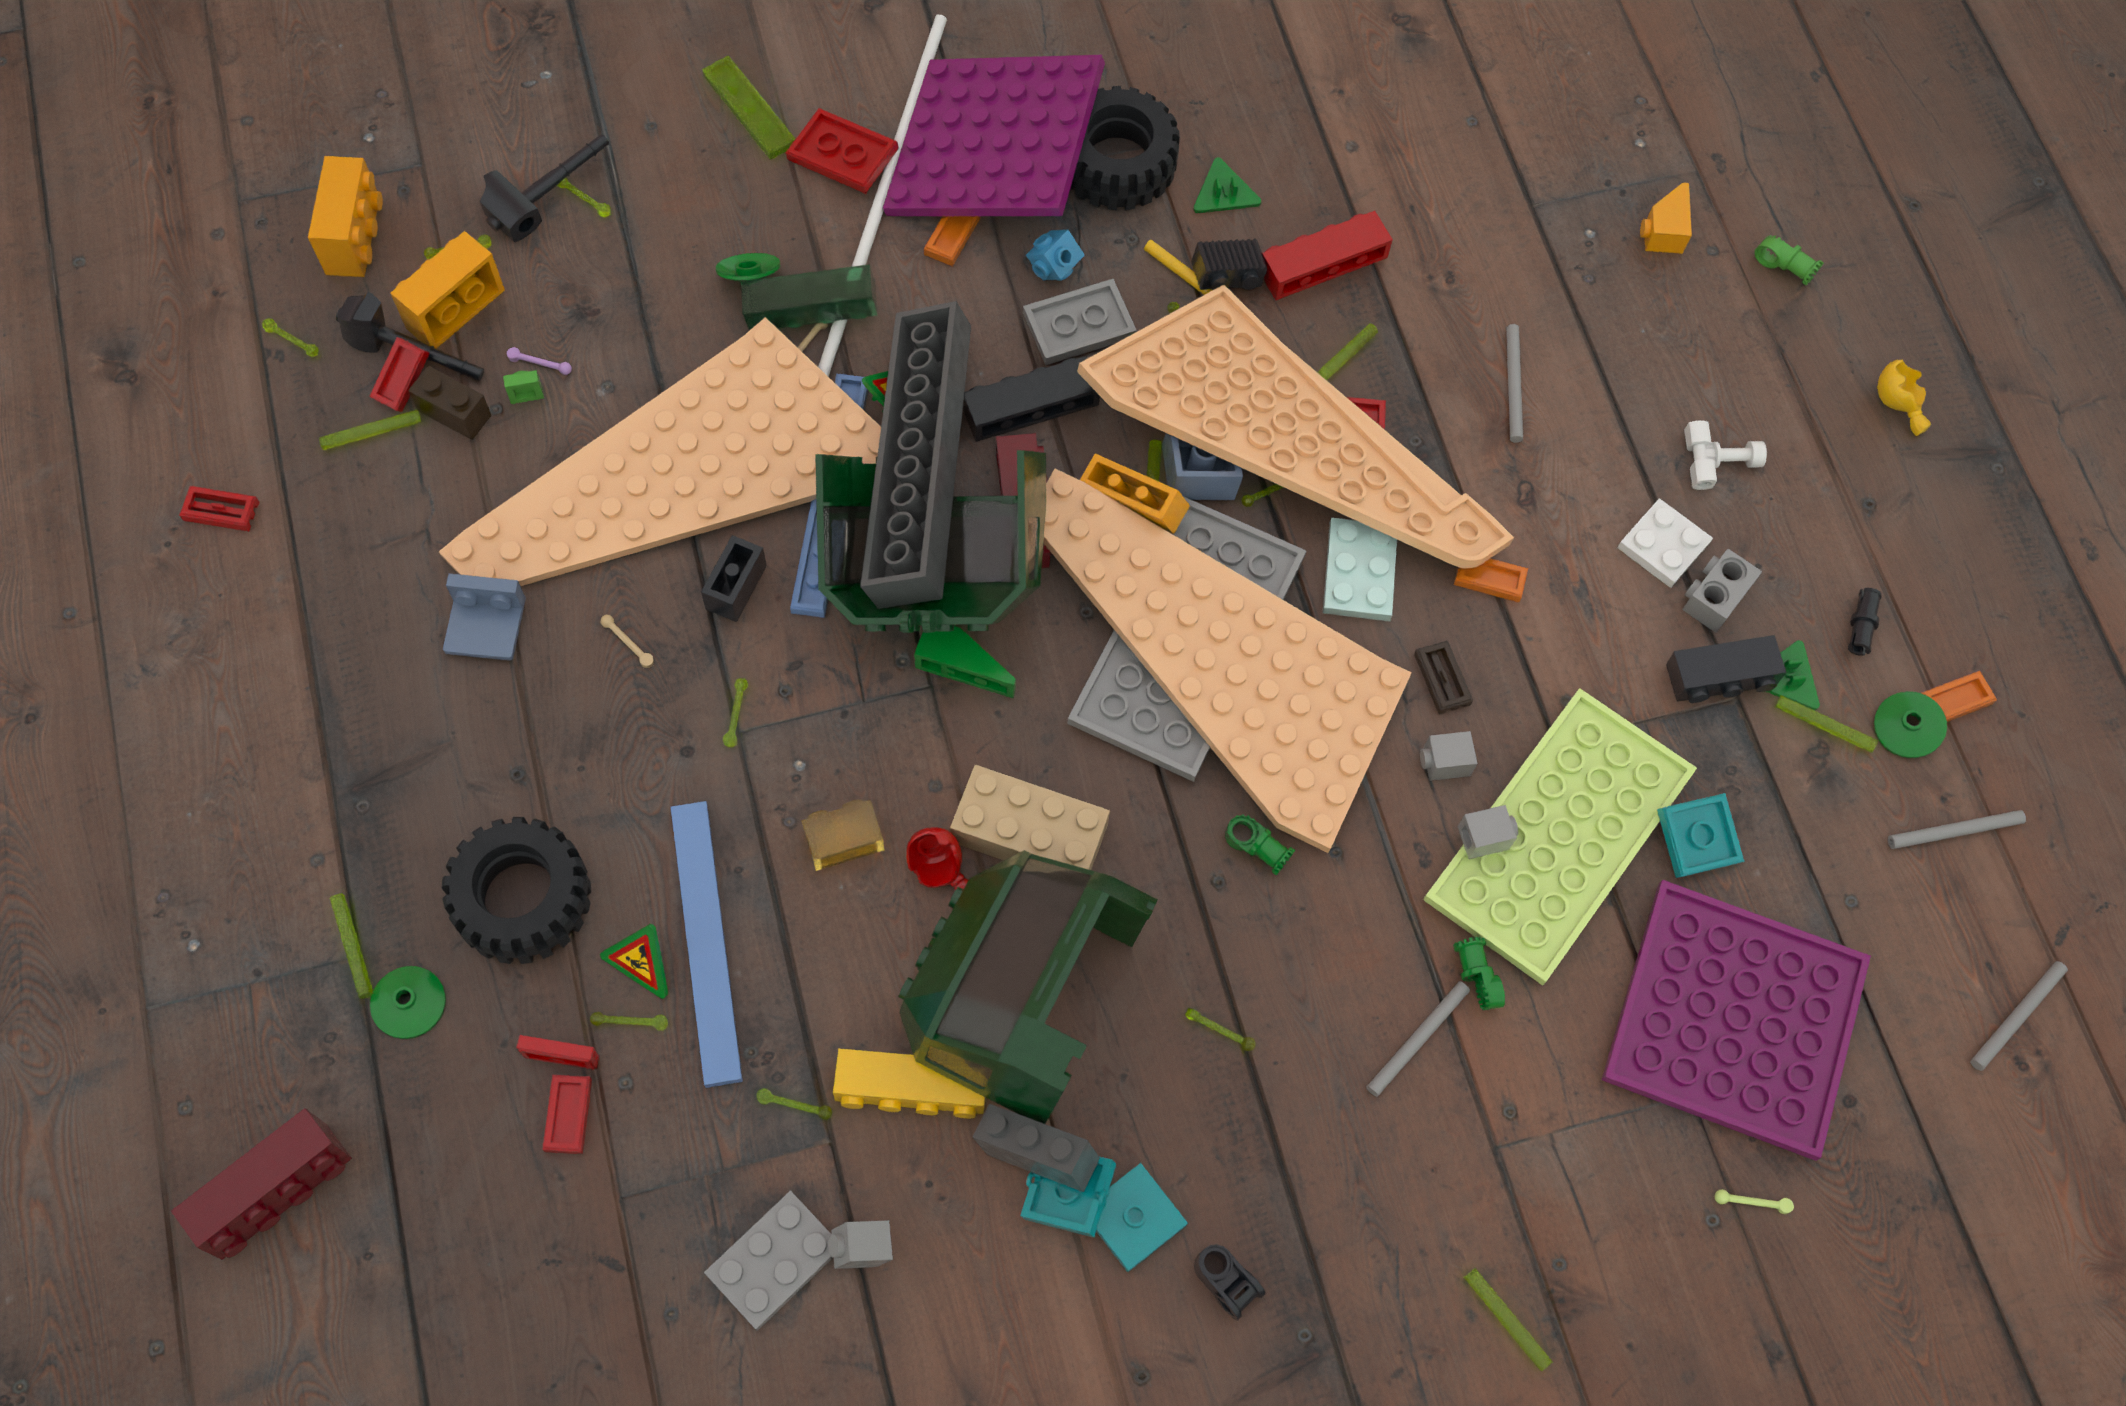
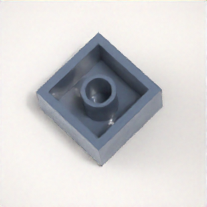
[1162,433,1243,500]

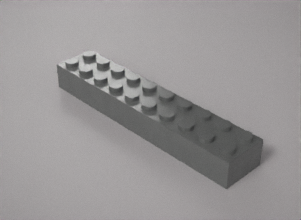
[861,301,971,609]

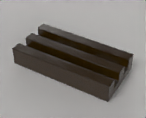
[1414,641,1473,714]

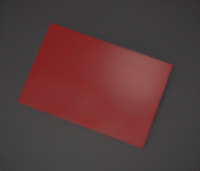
[786,108,899,194]

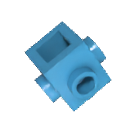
[1026,230,1085,281]

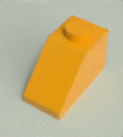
[1640,183,1692,254]

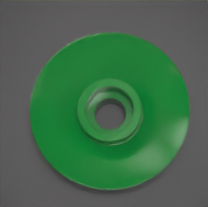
[715,253,780,286]
[1874,691,1947,758]
[370,966,446,1039]

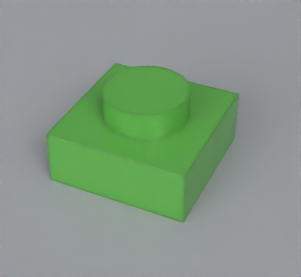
[503,370,544,404]

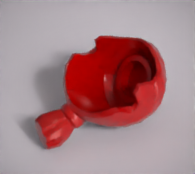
[906,827,969,890]

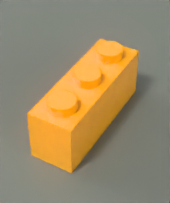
[1080,454,1190,535]

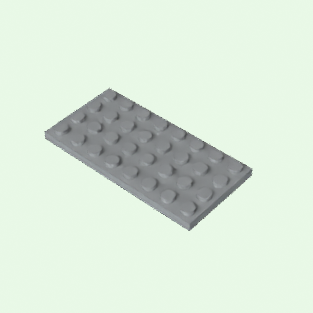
[1067,497,1306,782]

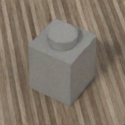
[1420,731,1478,781]
[1457,805,1518,859]
[829,1220,893,1269]

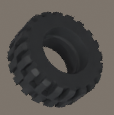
[1070,86,1180,211]
[441,817,591,964]

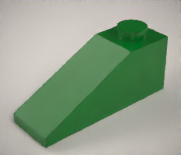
[914,625,1016,698]

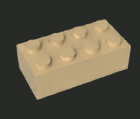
[950,765,1110,888]

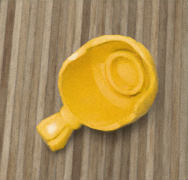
[1877,360,1931,436]

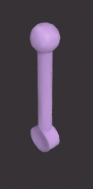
[507,347,572,375]

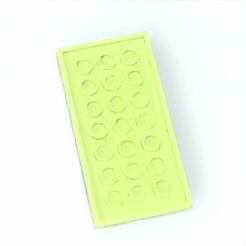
[1423,688,1697,985]

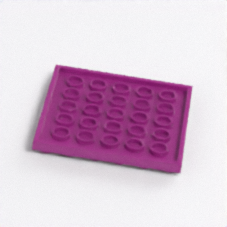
[883,55,1105,216]
[1602,880,1871,1161]

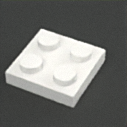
[1617,498,1713,588]

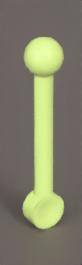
[1714,1189,1794,1214]

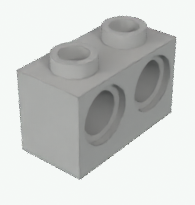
[1682,549,1762,633]

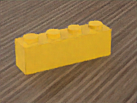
[833,1048,988,1119]

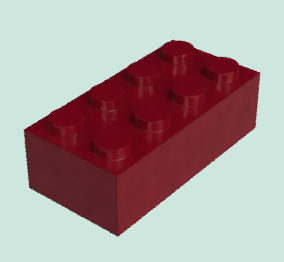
[171,1108,352,1260]

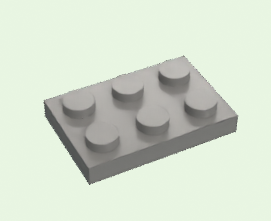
[1023,279,1137,365]
[704,1190,833,1331]

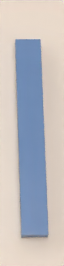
[790,374,868,618]
[671,801,743,1088]

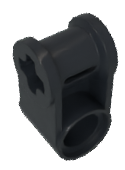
[1194,1244,1266,1321]

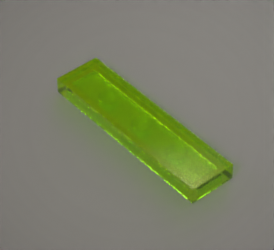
[702,55,796,160]

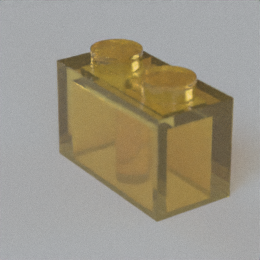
[801,800,884,871]

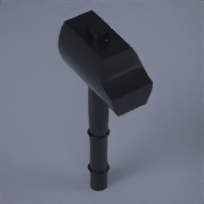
[480,134,609,242]
[336,292,484,381]

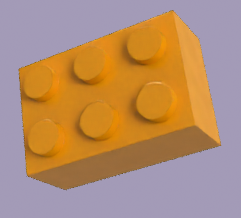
[308,156,383,277]
[390,231,505,349]

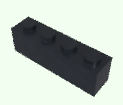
[963,356,1100,442]

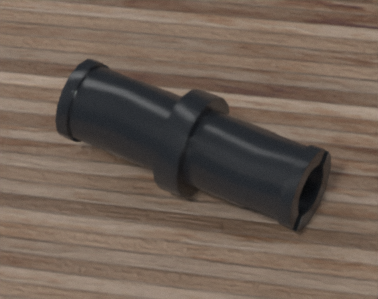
[1848,588,1882,656]

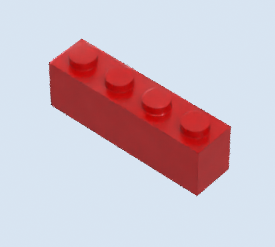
[1262,211,1393,301]

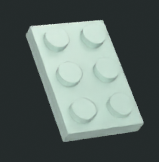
[1323,518,1397,621]

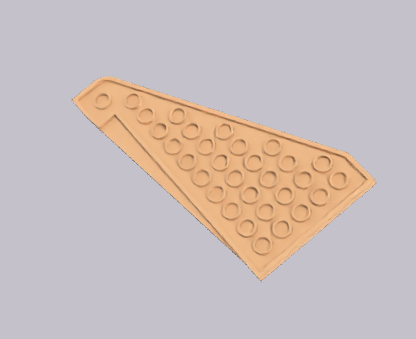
[1077,285,1514,568]
[439,317,881,586]
[1032,469,1412,853]

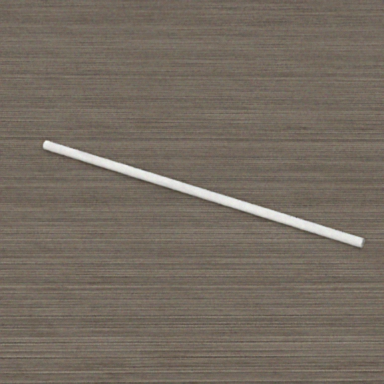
[818,15,947,377]

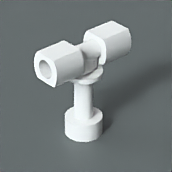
[1684,421,1767,490]

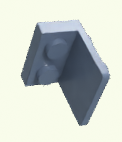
[443,573,526,660]

